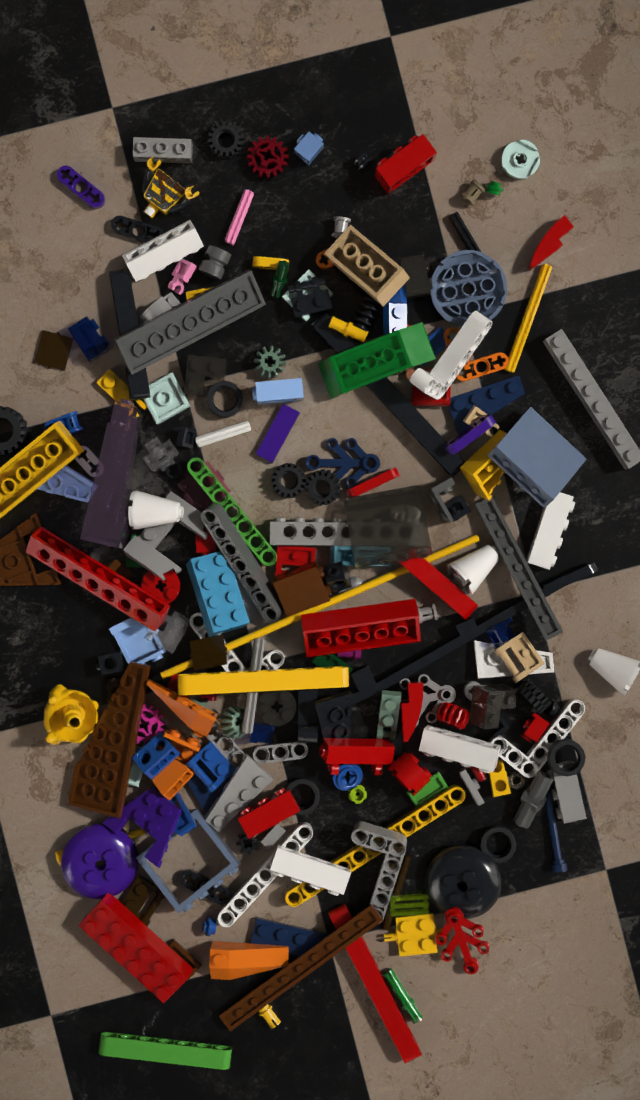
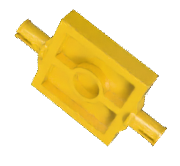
[384,913,449,956]

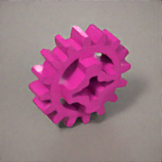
[136,703,166,745]

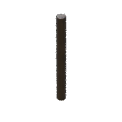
[382,855,411,931]

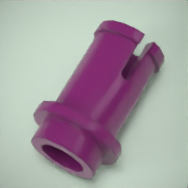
[338,650,362,661]

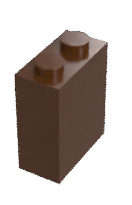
[273,561,332,617]

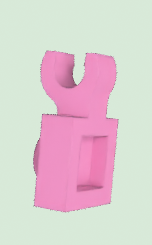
[168,259,197,295]

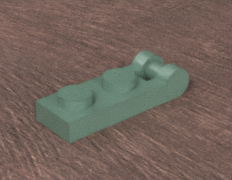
[376,690,401,740]

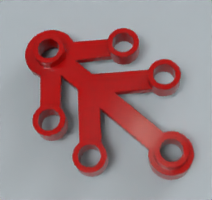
[435,907,490,975]

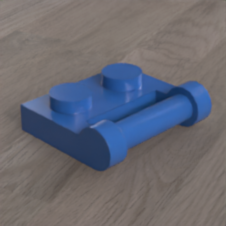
[185,741,235,793]

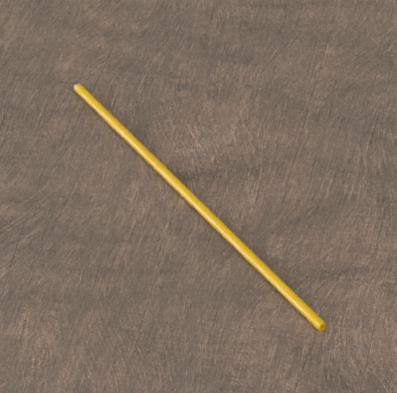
[160,534,480,680]

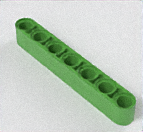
[187,457,277,566]
[98,1032,232,1070]

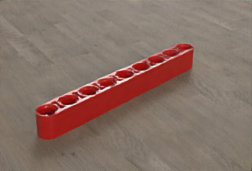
[328,904,422,1064]

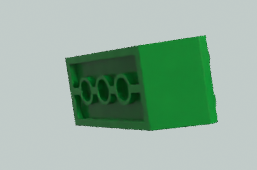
[318,322,436,399]

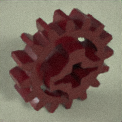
[247,135,289,179]

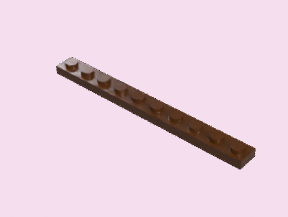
[219,903,383,1031]

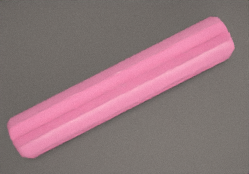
[225,189,254,245]

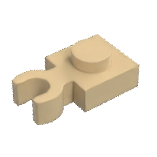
[463,405,499,437]

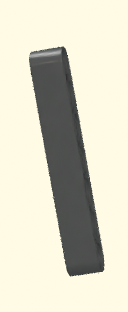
[201,502,284,623]

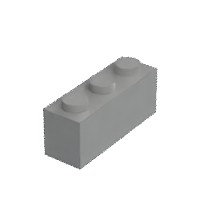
[547,760,587,824]

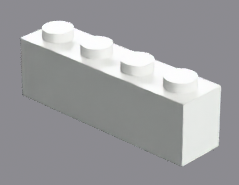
[122,220,204,282]
[526,492,575,570]
[419,725,501,773]
[270,845,351,896]

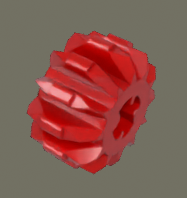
[436,702,470,729]

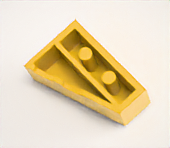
[460,430,507,501]

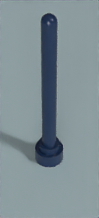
[545,788,568,873]

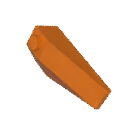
[147,679,218,738]
[209,941,289,980]

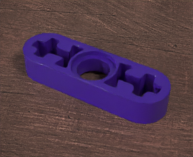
[57,166,105,209]
[445,413,496,455]

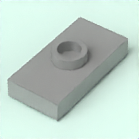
[458,767,485,806]

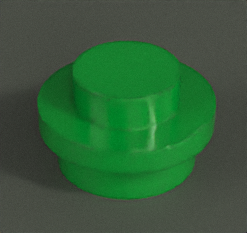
[485,181,504,196]

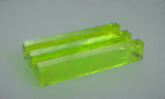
[390,894,429,916]

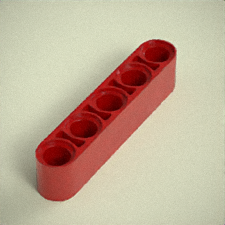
[397,546,479,620]

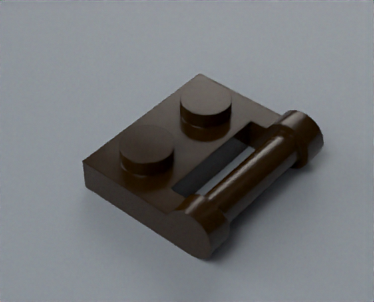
[122,875,166,926]

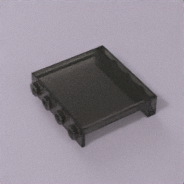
[343,485,432,569]

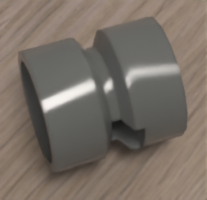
[198,245,231,280]

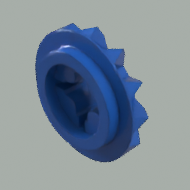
[332,764,363,791]

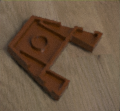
[0,513,62,586]

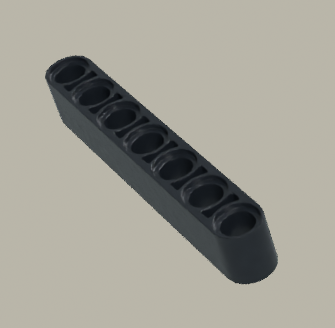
[109,268,150,401]

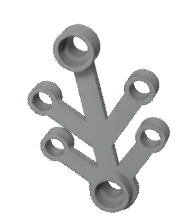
[399,674,456,726]

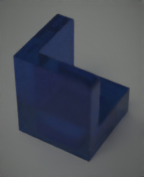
[487,618,515,649]
[250,722,275,743]

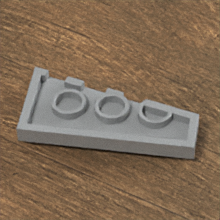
[204,754,273,832]

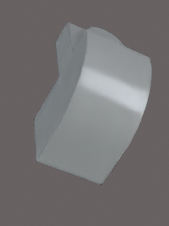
[138,292,181,325]

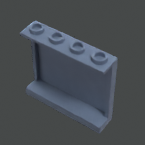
[487,407,586,508]

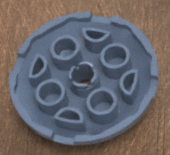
[430,250,507,327]

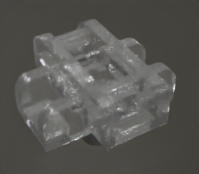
[143,437,179,471]

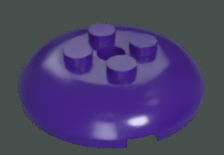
[61,824,138,899]

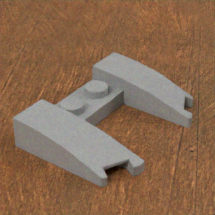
[123,491,208,581]

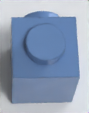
[294,132,324,165]

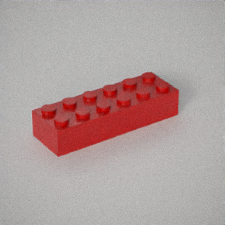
[301,599,421,657]
[78,893,194,1003]

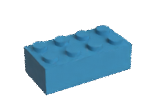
[186,551,250,637]

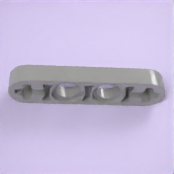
[207,722,246,769]

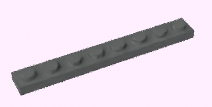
[475,496,563,641]

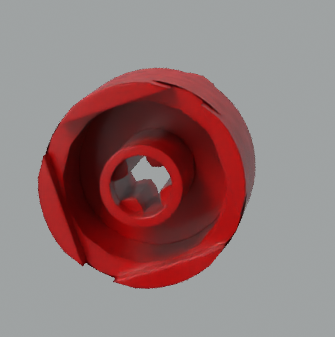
[141,569,182,604]
[388,752,432,796]

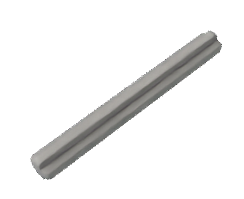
[242,638,265,734]

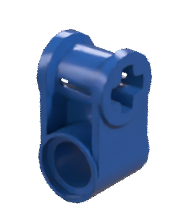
[44,411,83,434]

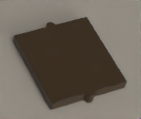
[34,330,74,371]
[190,634,228,671]

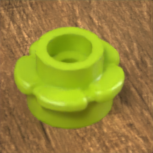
[348,785,367,804]

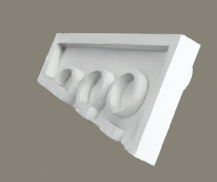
[474,640,554,679]

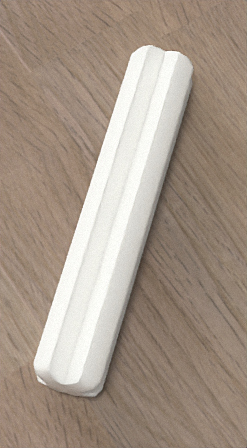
[195,421,251,447]

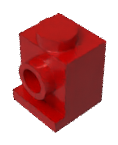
[521,711,550,742]

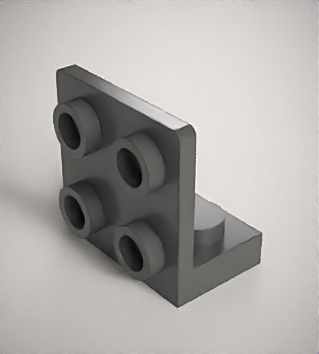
[428,477,455,523]

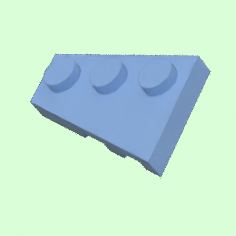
[38,465,99,503]

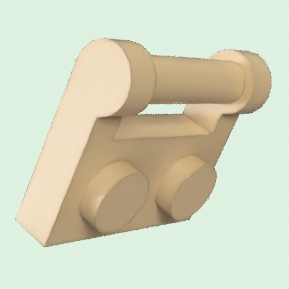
[494,632,545,683]

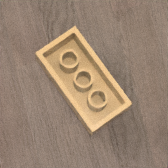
[324,225,410,307]

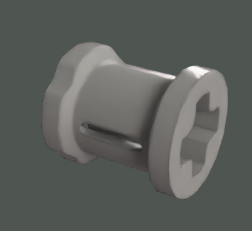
[331,216,351,238]
[417,603,438,624]

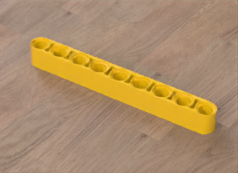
[178,666,349,695]

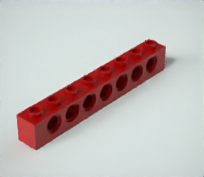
[26,527,170,632]

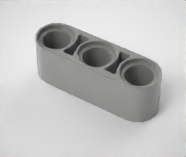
[253,740,308,764]

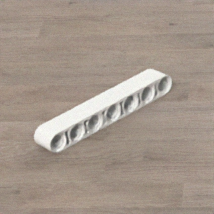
[218,822,313,927]

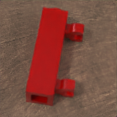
[319,738,395,775]

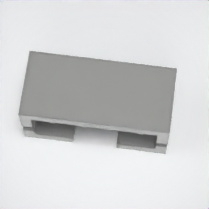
[261,823,286,849]

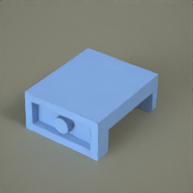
[109,618,166,665]

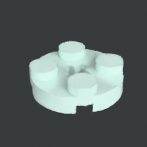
[501,140,540,180]

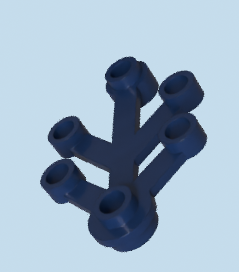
[305,438,380,488]

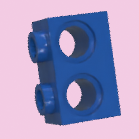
[132,732,180,780]

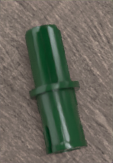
[270,260,289,298]

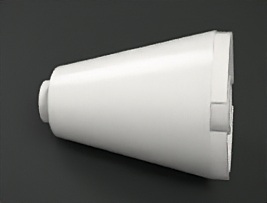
[128,491,184,530]
[446,545,500,595]
[588,648,640,696]

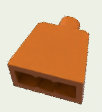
[147,759,194,801]

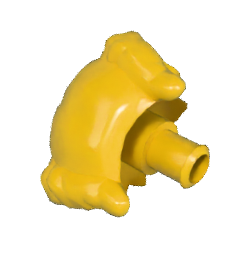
[44,684,100,745]

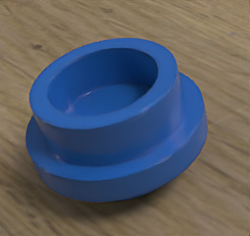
[202,917,216,936]

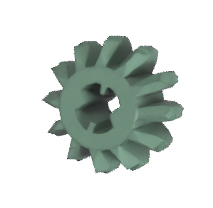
[254,346,287,379]
[218,706,245,739]

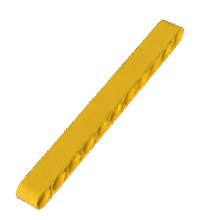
[285,785,465,907]

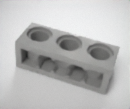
[133,137,193,163]

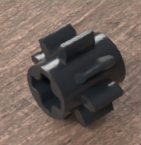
[236,833,260,854]

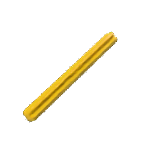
[505,264,552,373]

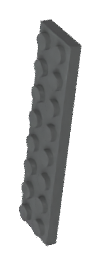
[114,269,266,375]

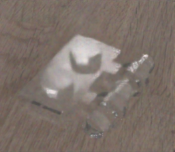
[144,611,190,654]

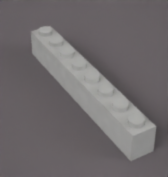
[542,329,640,470]

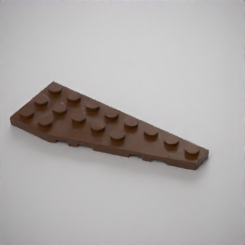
[67,662,151,818]

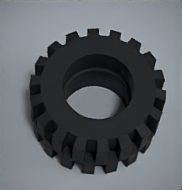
[0,406,29,456]

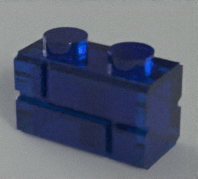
[68,317,110,363]

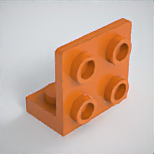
[160,728,202,763]

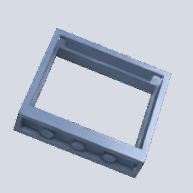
[136,809,241,913]

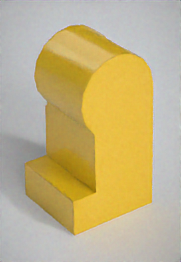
[488,759,511,797]

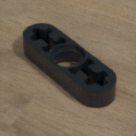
[111,216,164,243]
[180,869,231,905]

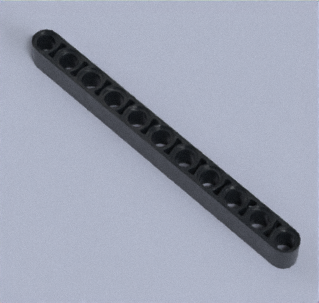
[311,312,465,478]

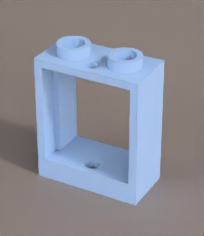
[252,378,304,405]

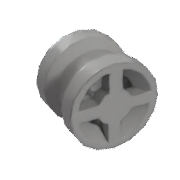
[463,681,484,701]

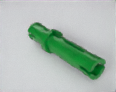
[382,968,423,1024]

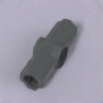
[513,771,554,829]

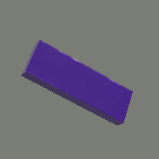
[256,403,300,463]

